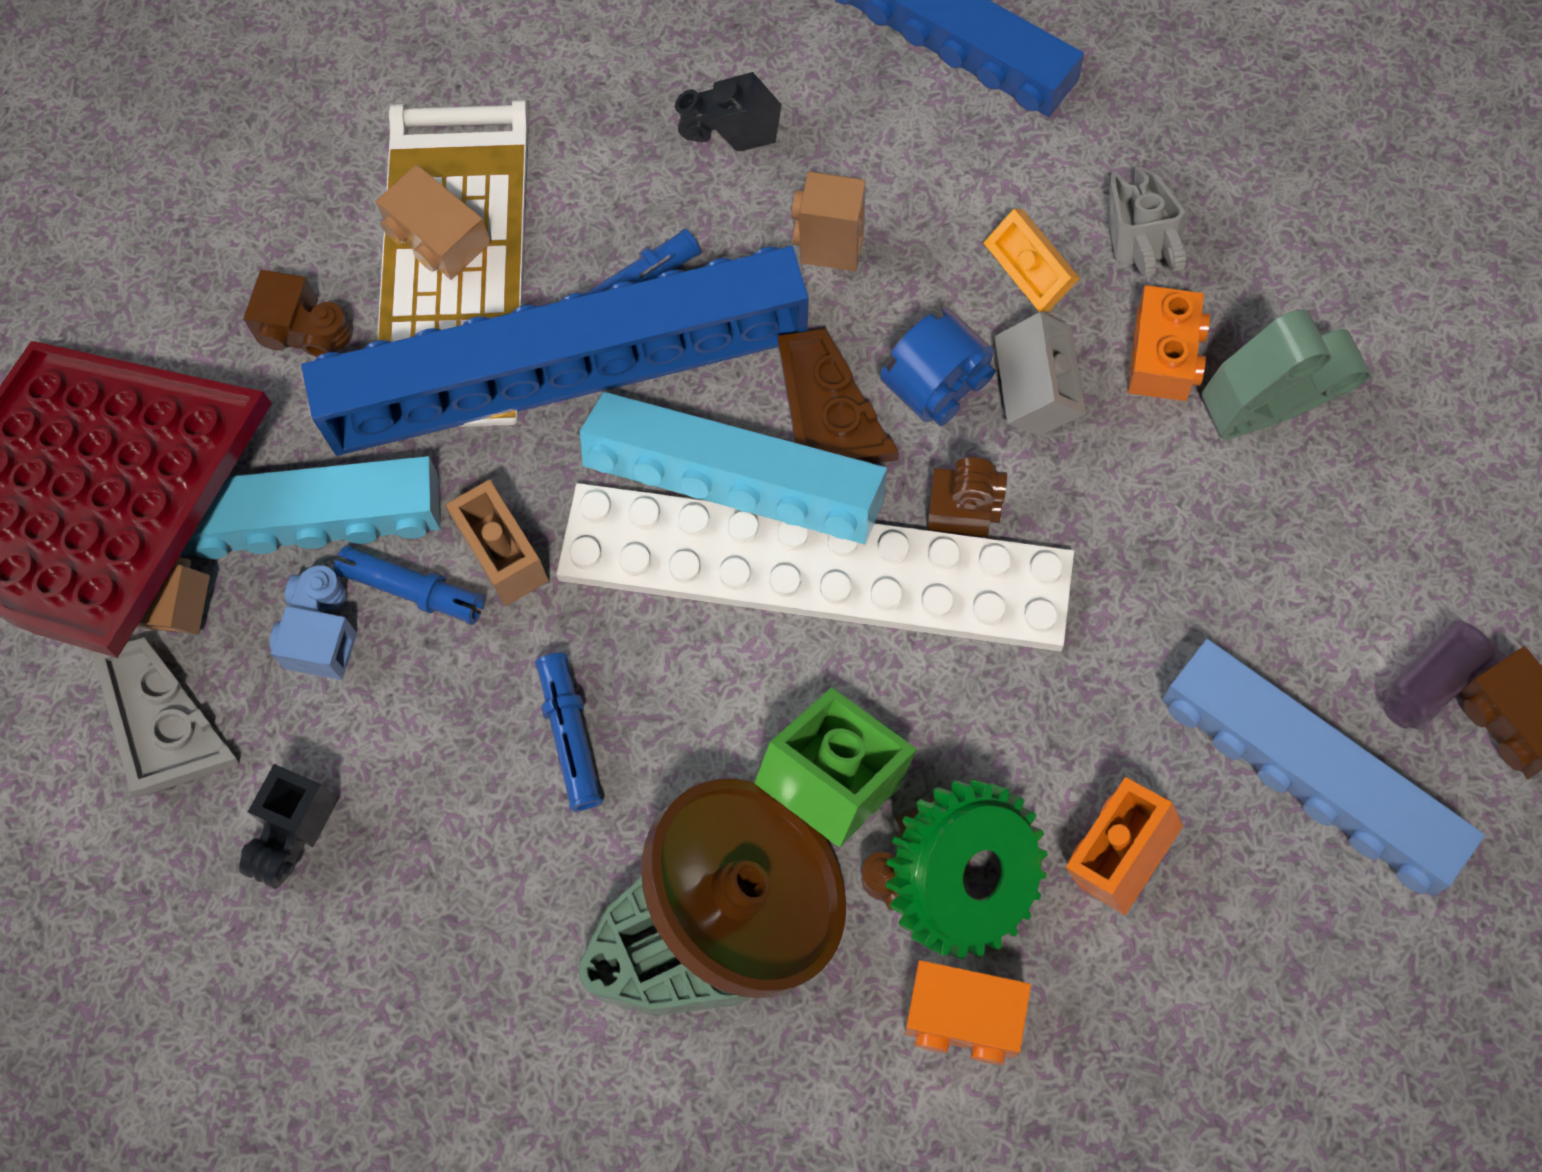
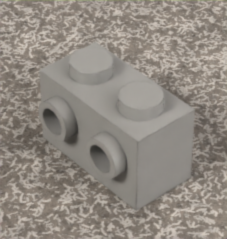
[994,312,1086,435]

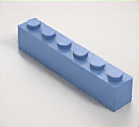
[1162,639,1485,897]

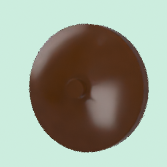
[641,778,846,998]

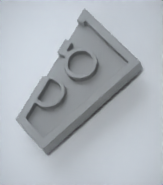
[92,637,239,798]

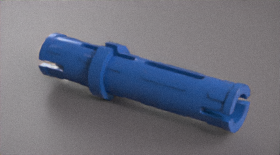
[585,229,701,295]
[334,545,485,625]
[535,653,603,812]

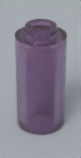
[1382,620,1495,730]

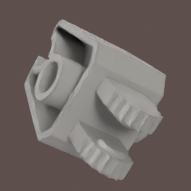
[1109,167,1186,277]

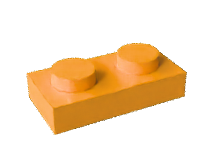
[984,208,1080,312]

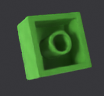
[754,687,917,848]

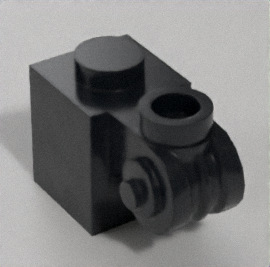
[675,72,782,151]
[239,764,338,889]

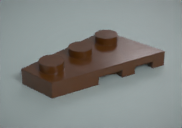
[777,329,899,464]

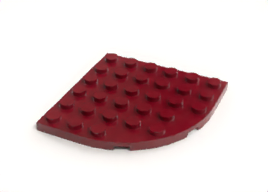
[0,341,272,658]

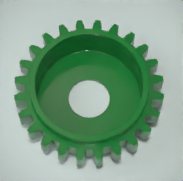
[886,779,1048,959]

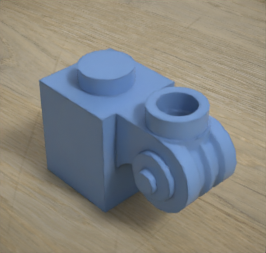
[269,565,357,680]

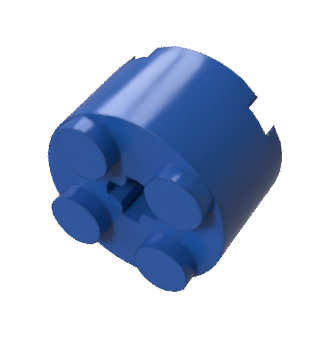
[880,307,995,427]

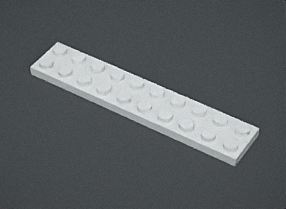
[556,483,1074,652]

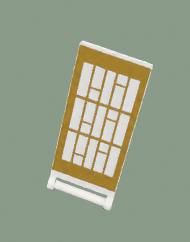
[377,100,529,427]

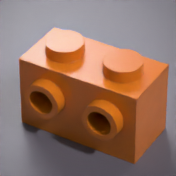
[1127,285,1210,401]
[1065,777,1184,916]
[904,960,1031,1065]

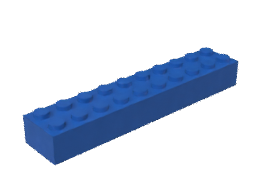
[301,246,809,456]

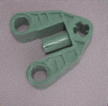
[1201,309,1371,440]
[579,877,750,1016]

